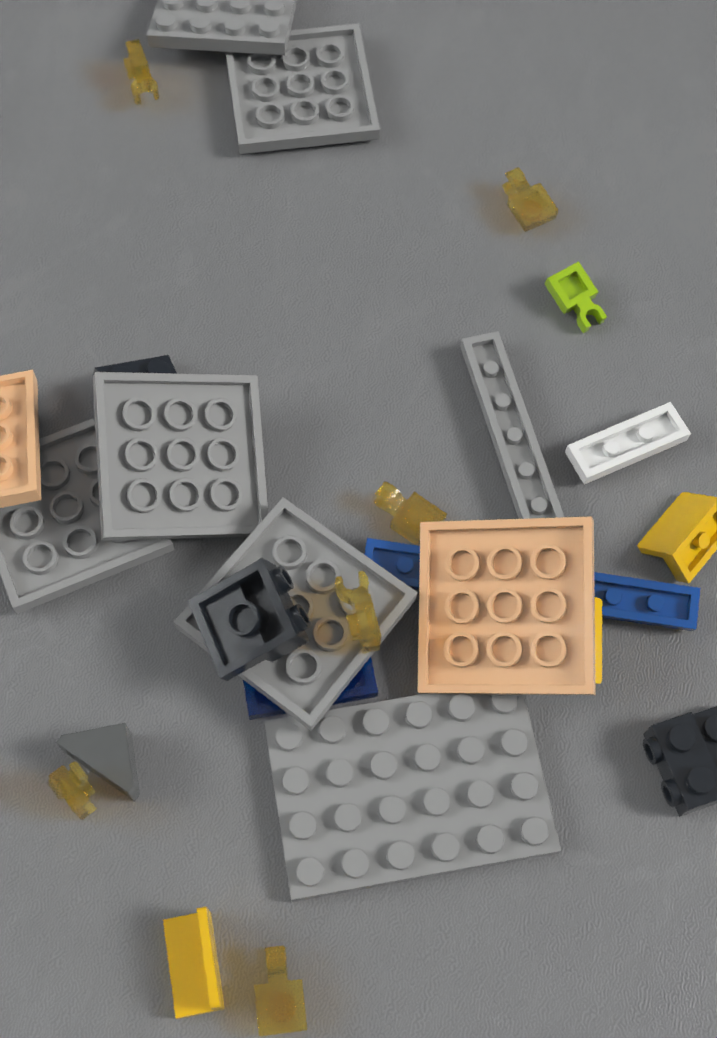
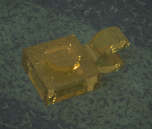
[122,39,160,105]
[502,167,559,232]
[374,481,447,546]
[335,571,381,654]
[47,761,97,820]
[254,945,308,1037]

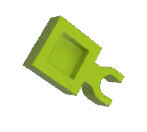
[544,261,607,333]

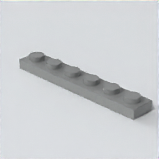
[460,331,564,519]

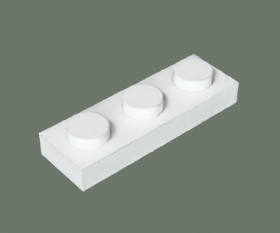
[565,402,691,485]

